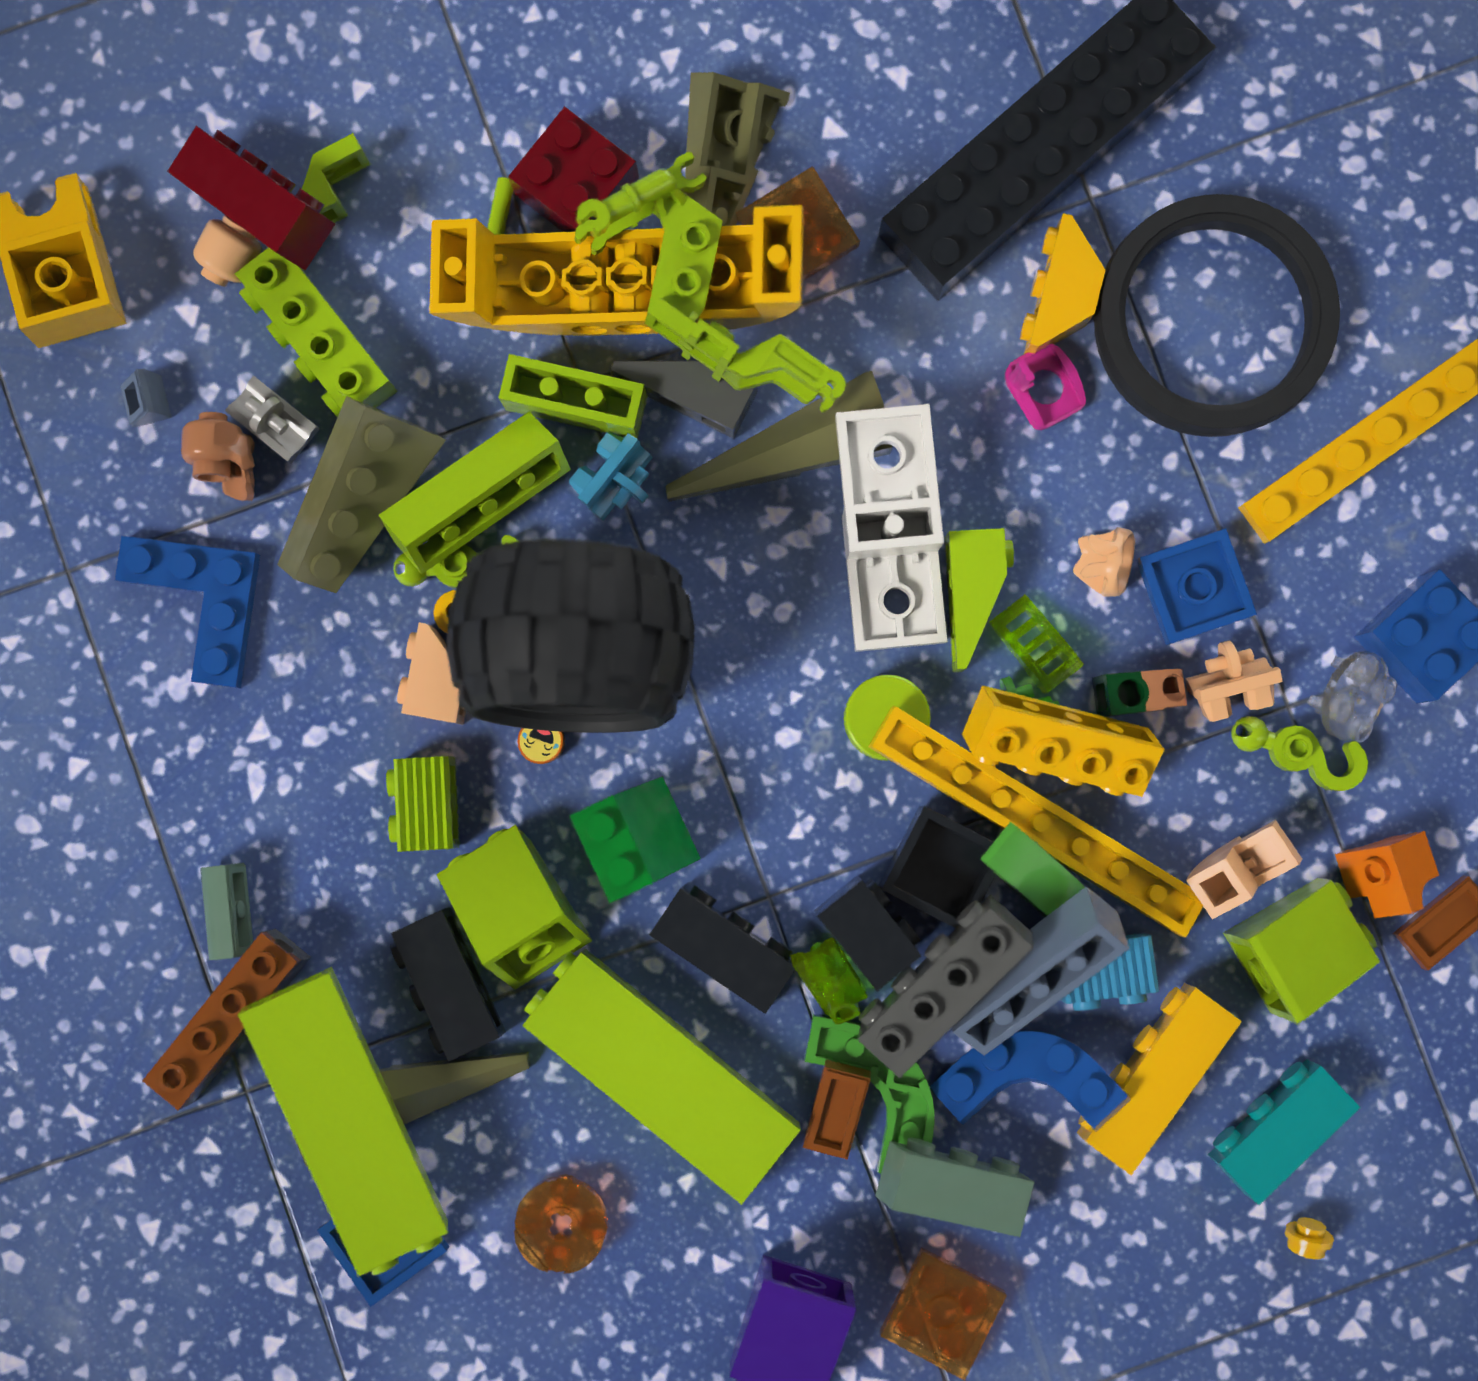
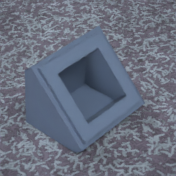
[120,369,172,427]

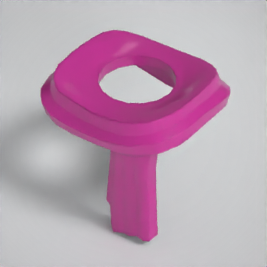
[1005,344,1086,430]

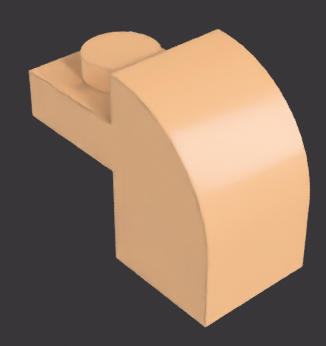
[1186,820,1302,919]

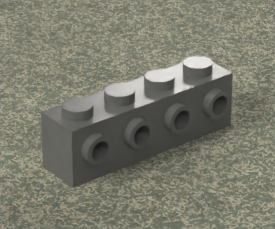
[858,894,1033,1078]

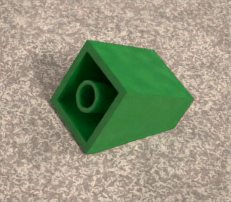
[569,776,701,903]

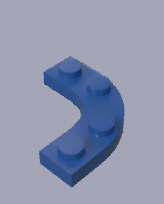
[930,1031,1131,1132]

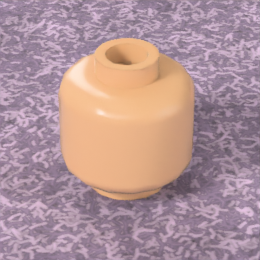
[193,215,262,287]

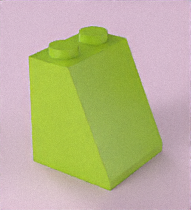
[436,825,592,990]
[1223,878,1380,1024]

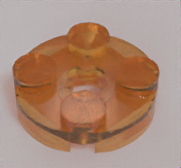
[514,1174,609,1274]

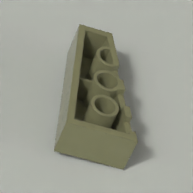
[277,396,446,593]

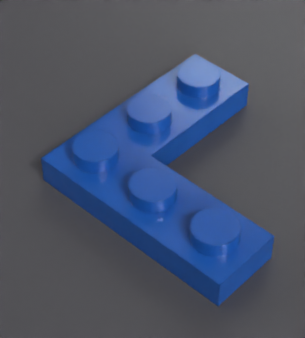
[115,536,260,689]

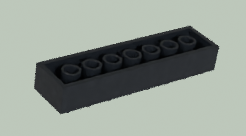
[878,0,1216,301]

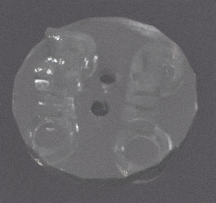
[1307,651,1397,743]

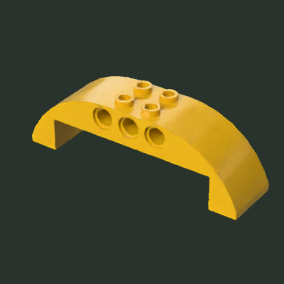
[429,205,804,336]

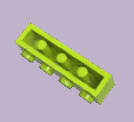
[235,247,398,418]
[379,411,571,574]

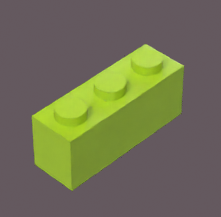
[498,354,648,439]

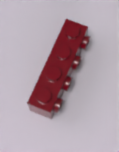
[167,126,336,271]

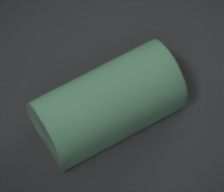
[200,863,253,960]

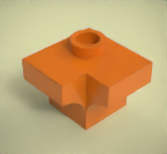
[1335,831,1440,918]

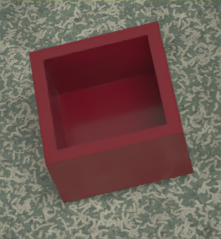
[508,106,640,232]

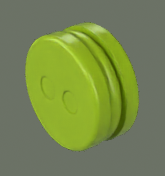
[844,675,931,761]

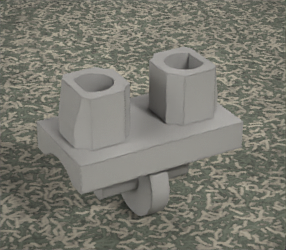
[225,376,319,464]

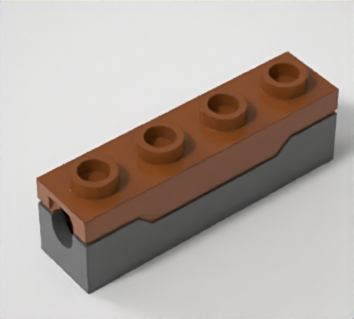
[142,929,311,1110]

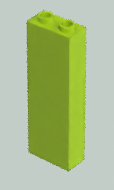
[522,948,800,1205]
[238,966,448,1276]

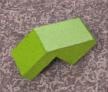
[302,133,371,223]

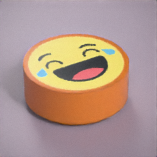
[518,728,565,764]

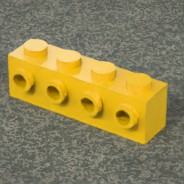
[962,685,1165,797]
[1077,983,1242,1176]

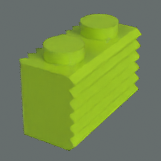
[386,756,460,852]

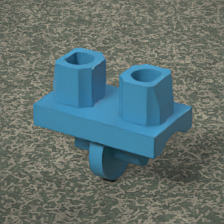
[569,432,653,521]

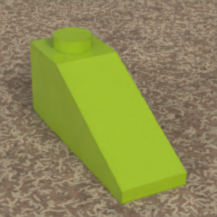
[944,528,1014,673]

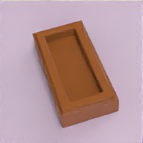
[1393,875,1478,971]
[802,1059,871,1159]

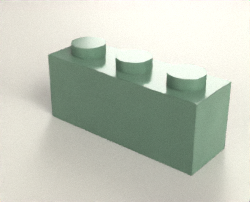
[876,1138,1034,1237]

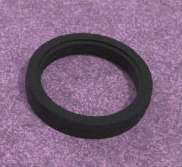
[1094,194,1340,437]

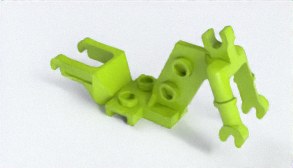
[574,152,846,412]

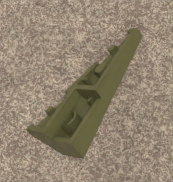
[685,72,790,226]
[665,371,893,502]
[292,1052,530,1166]

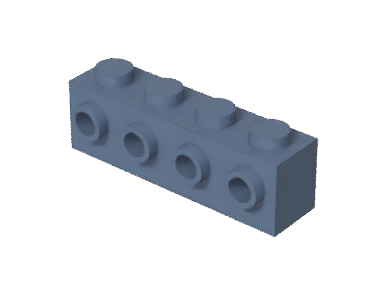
[952,886,1130,1056]

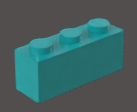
[1207,1059,1361,1205]

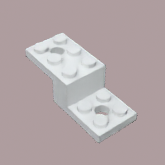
[835,404,948,652]

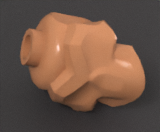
[181,412,255,501]

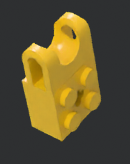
[0,172,127,348]

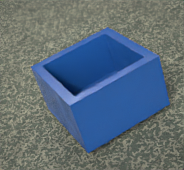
[1354,569,1478,704]

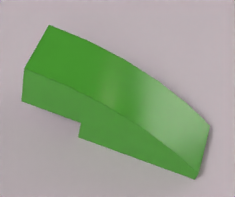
[981,822,1085,918]

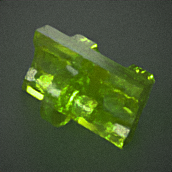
[790,937,868,1025]

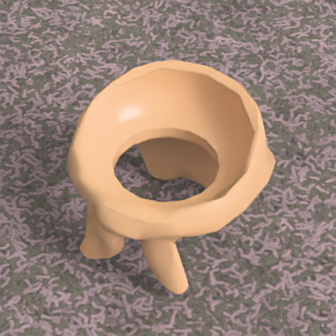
[1073,527,1135,597]

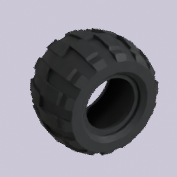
[447,540,695,733]

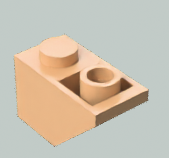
[397,622,466,725]

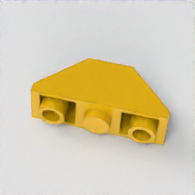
[1020,213,1105,354]

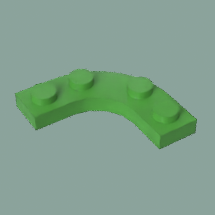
[804,1013,935,1174]

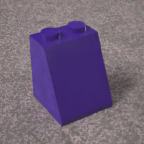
[729,1255,856,1381]

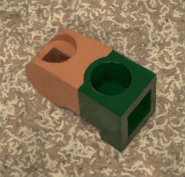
[1092,669,1187,717]

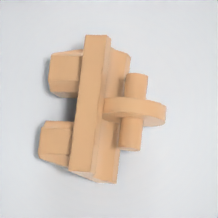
[1185,640,1283,722]

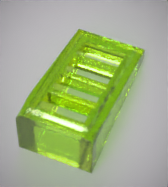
[988,594,1085,694]

